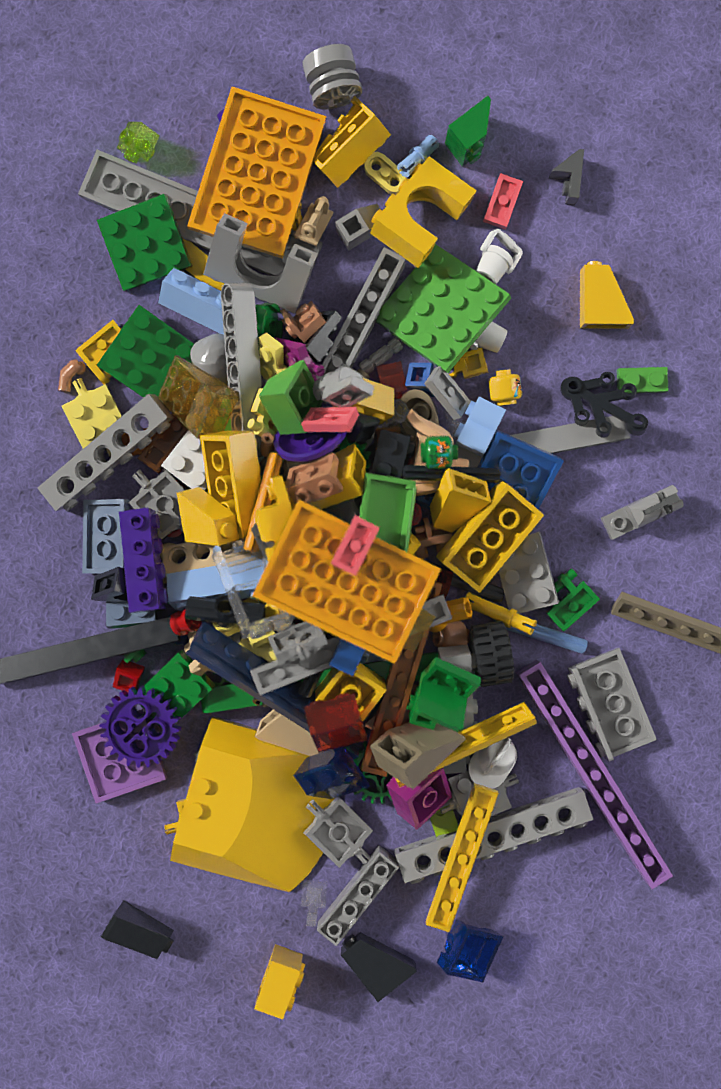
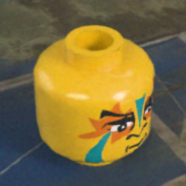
[488,369,522,406]

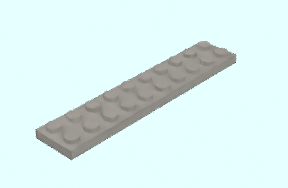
[78,150,323,276]

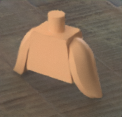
[406,408,469,496]

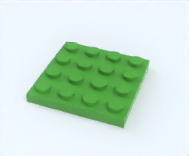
[376,244,511,373]

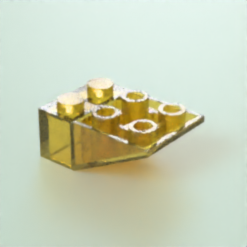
[158,355,239,439]

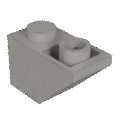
[335,204,380,251]

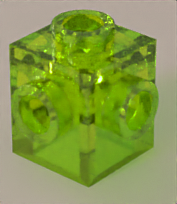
[117,122,160,164]

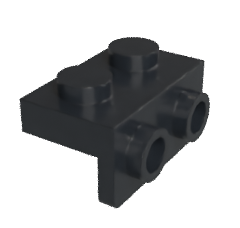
[371,429,416,479]

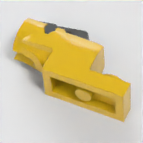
[251,475,292,561]

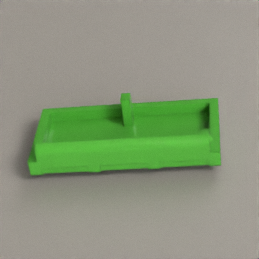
[360,473,417,553]

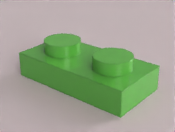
[617,367,668,394]

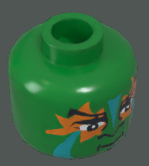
[421,436,458,469]

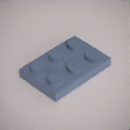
[82,499,130,574]

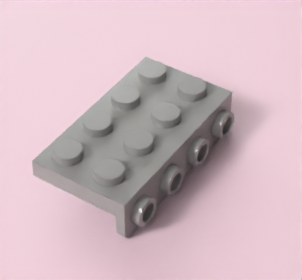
[567,648,657,762]

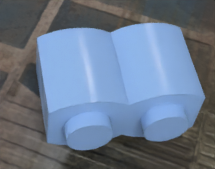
[454,397,506,457]

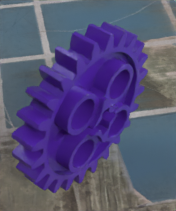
[99,686,182,768]

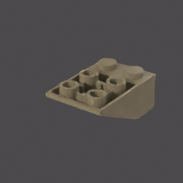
[370,722,466,790]

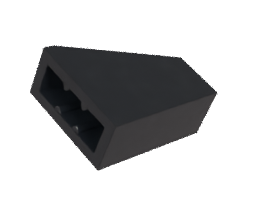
[101,900,174,959]
[341,932,417,1002]

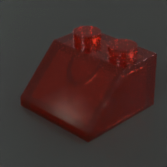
[304,693,368,753]

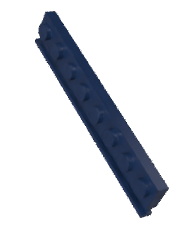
[186,622,369,760]

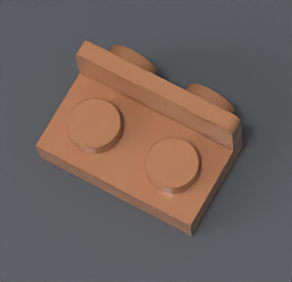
[281,301,326,342]
[285,453,343,504]

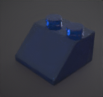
[293,745,370,799]

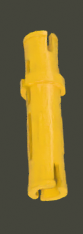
[465,592,537,635]

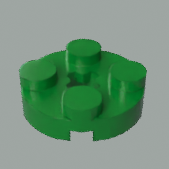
[255,303,283,346]

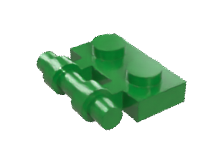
[546,568,600,632]

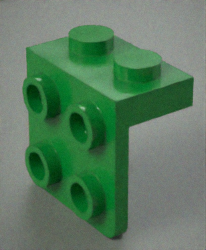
[415,657,481,732]

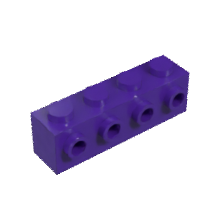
[119,508,168,613]

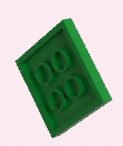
[97,194,192,291]
[97,305,194,403]

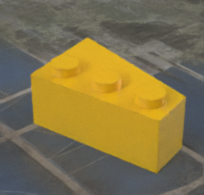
[313,96,391,188]

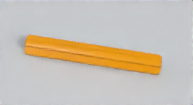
[244,453,283,552]

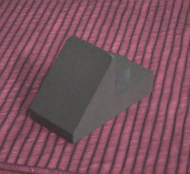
[549,149,584,205]

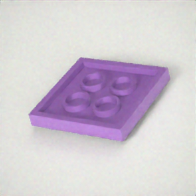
[72,708,167,804]

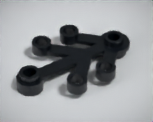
[560,372,648,438]

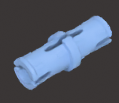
[397,135,439,177]

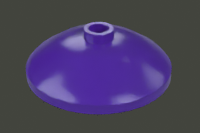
[274,431,347,462]

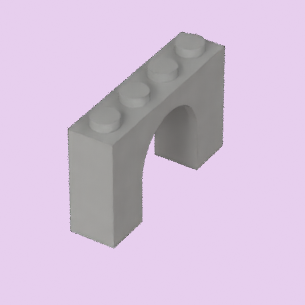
[203,213,318,313]

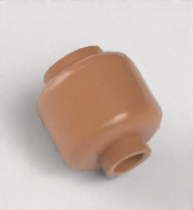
[432,621,470,647]

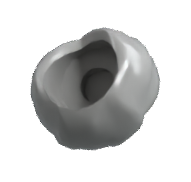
[190,333,228,387]

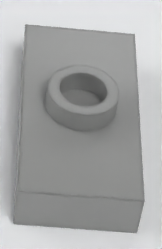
[424,366,471,420]

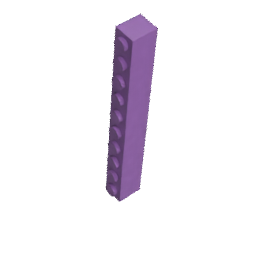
[515,660,673,889]

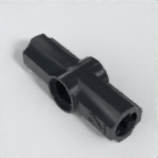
[185,595,266,628]

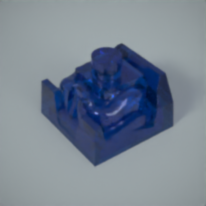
[437,919,504,983]

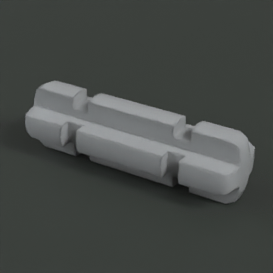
[359,338,403,374]

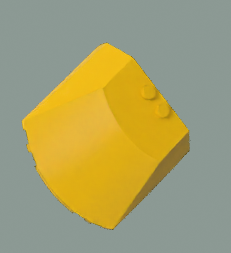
[170,716,338,892]

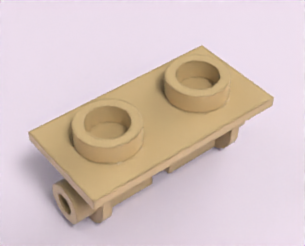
[294,196,334,246]

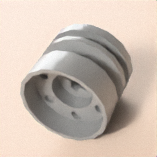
[302,44,363,110]

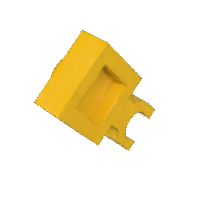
[449,348,488,379]

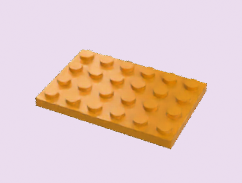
[187,86,326,259]
[252,500,441,663]

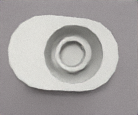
[469,738,517,789]

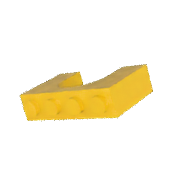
[370,156,477,268]

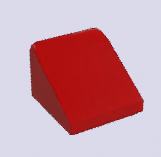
[112,660,145,693]

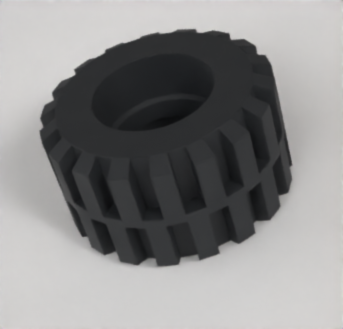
[469,621,514,687]

